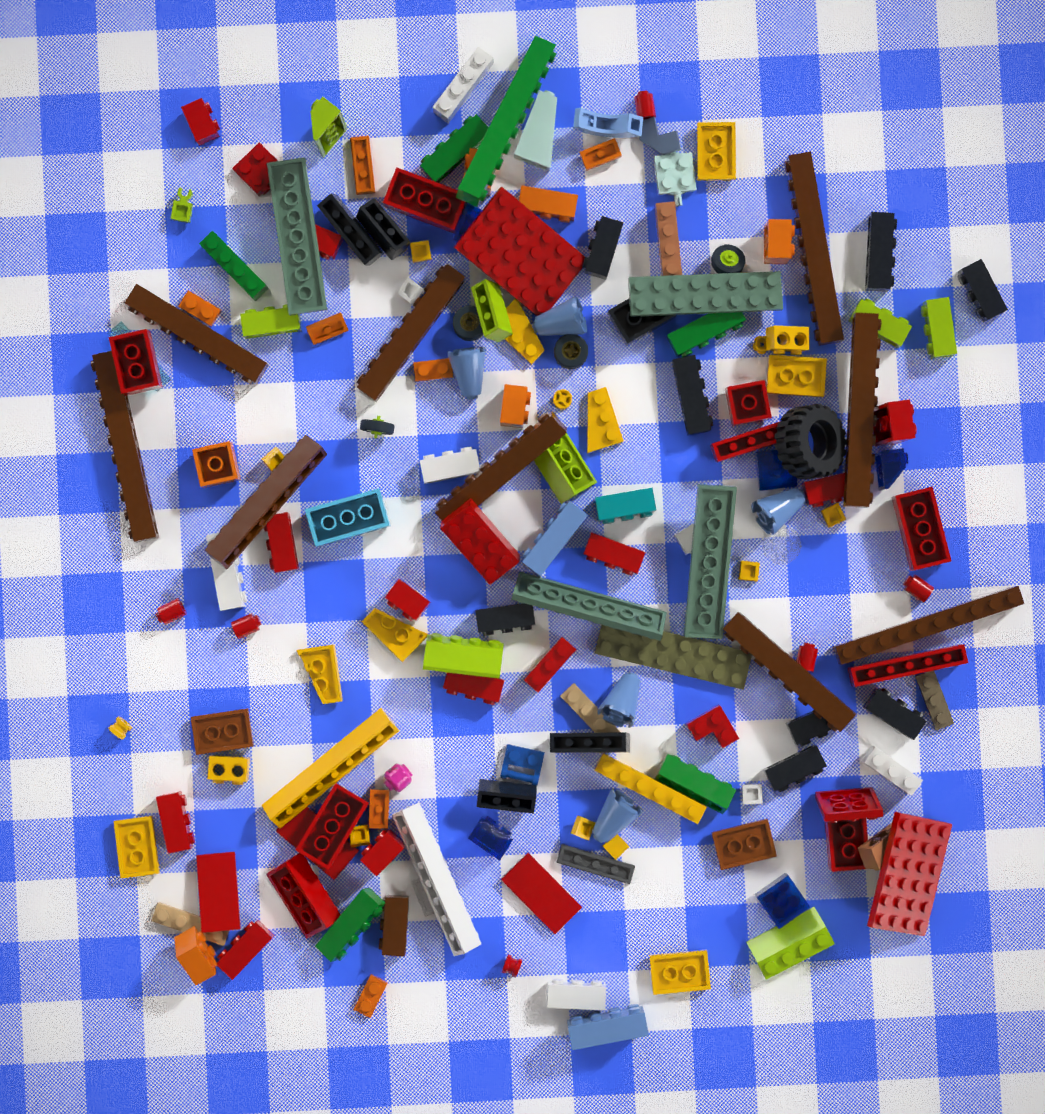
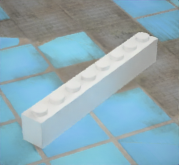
[392,803,481,956]

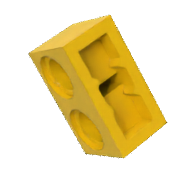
[766,325,809,355]
[208,755,250,785]

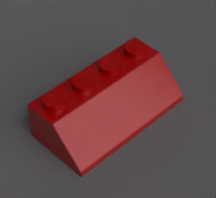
[266,853,341,939]

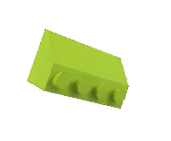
[310,96,348,158]
[534,433,597,504]
[422,633,504,679]
[746,907,835,980]

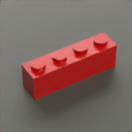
[710,421,781,463]

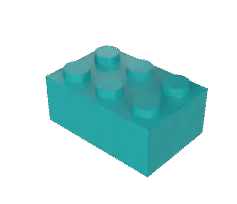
[594,487,656,525]

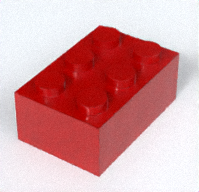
[109,329,163,396]
[873,399,917,447]
[825,818,868,872]

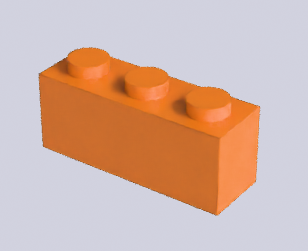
[519,185,578,223]

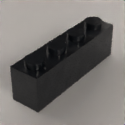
[317,193,384,266]
[865,212,897,292]
[671,355,713,436]
[550,732,630,753]

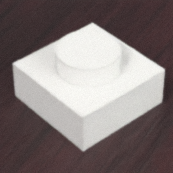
[397,277,424,304]
[742,784,763,805]

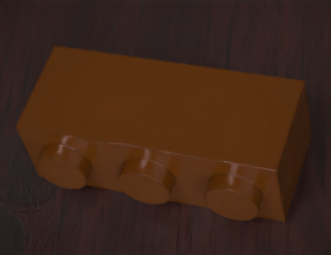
[379,895,410,957]

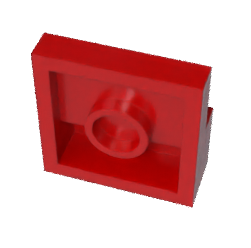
[232,142,278,197]

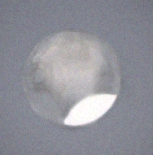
[762,526,802,565]

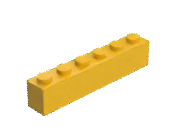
[594,753,707,824]

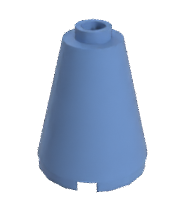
[532,297,587,336]
[447,347,486,400]
[751,488,806,535]
[598,672,641,728]
[592,788,643,843]

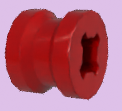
[501,954,522,978]

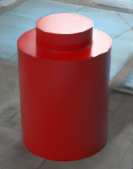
[634,90,656,120]
[903,574,934,603]
[155,598,187,625]
[231,613,262,639]
[796,642,818,672]

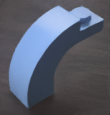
[573,108,643,138]

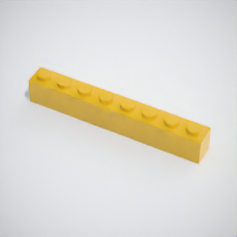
[262,708,399,828]

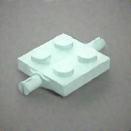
[653,152,697,207]

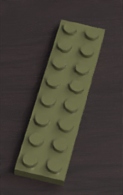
[594,625,752,690]

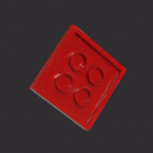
[815,787,883,823]

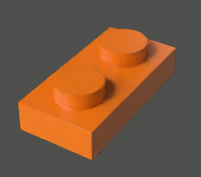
[579,138,622,171]
[178,290,222,327]
[306,312,349,345]
[413,358,454,382]
[369,789,390,829]
[353,974,388,1018]

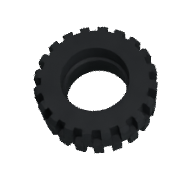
[775,404,847,480]

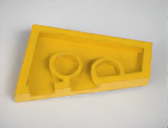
[505,299,545,365]
[587,387,624,453]
[361,608,428,662]
[296,644,343,704]

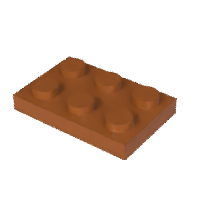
[191,708,254,755]
[711,818,777,870]

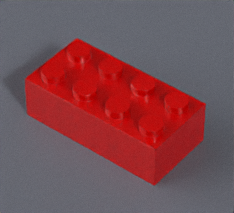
[383,167,467,234]
[891,486,952,571]
[440,498,520,585]
[295,783,369,870]

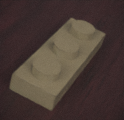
[915,671,954,730]

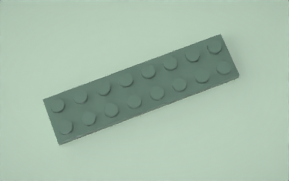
[267,157,328,316]
[628,271,783,317]
[683,484,737,639]
[511,571,667,641]

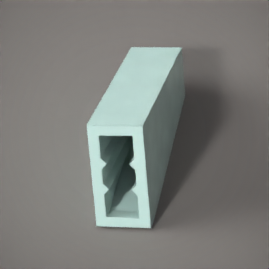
[514,90,557,172]

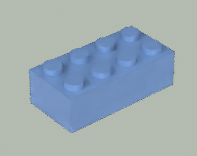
[522,501,588,577]
[567,1004,649,1050]

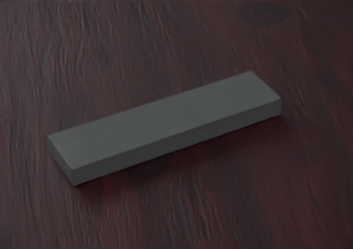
[556,844,635,884]

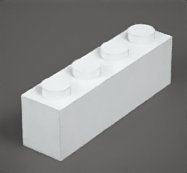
[432,46,494,124]
[206,532,247,611]

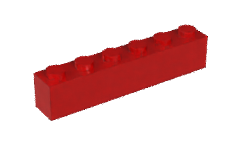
[847,644,968,687]

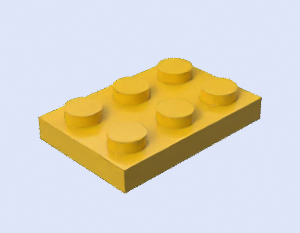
[697,122,736,181]
[766,355,827,397]
[113,816,160,879]
[649,950,711,995]

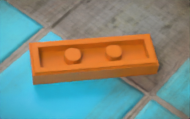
[350,136,376,195]

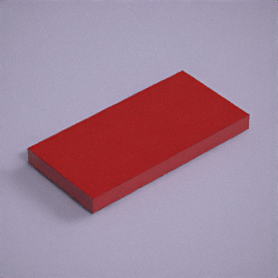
[276,806,359,880]
[196,852,241,933]
[501,852,582,934]

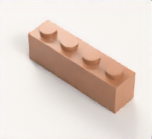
[655,201,682,276]

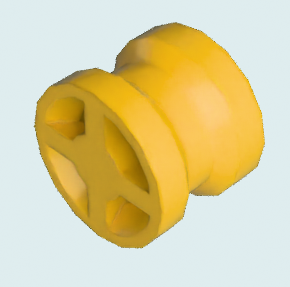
[553,389,572,410]
[108,716,133,740]

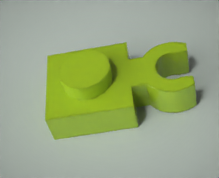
[170,188,193,223]

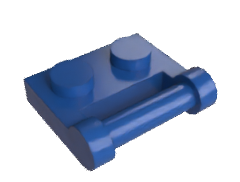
[500,744,545,786]

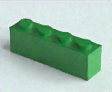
[420,114,489,183]
[199,230,269,301]
[666,312,746,357]
[654,754,736,814]
[315,887,386,962]

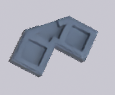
[639,117,681,155]

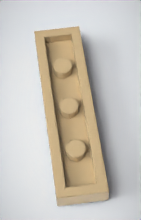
[560,683,620,733]
[151,902,230,946]

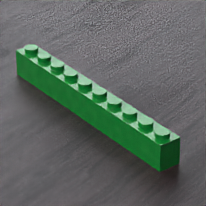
[456,35,557,207]

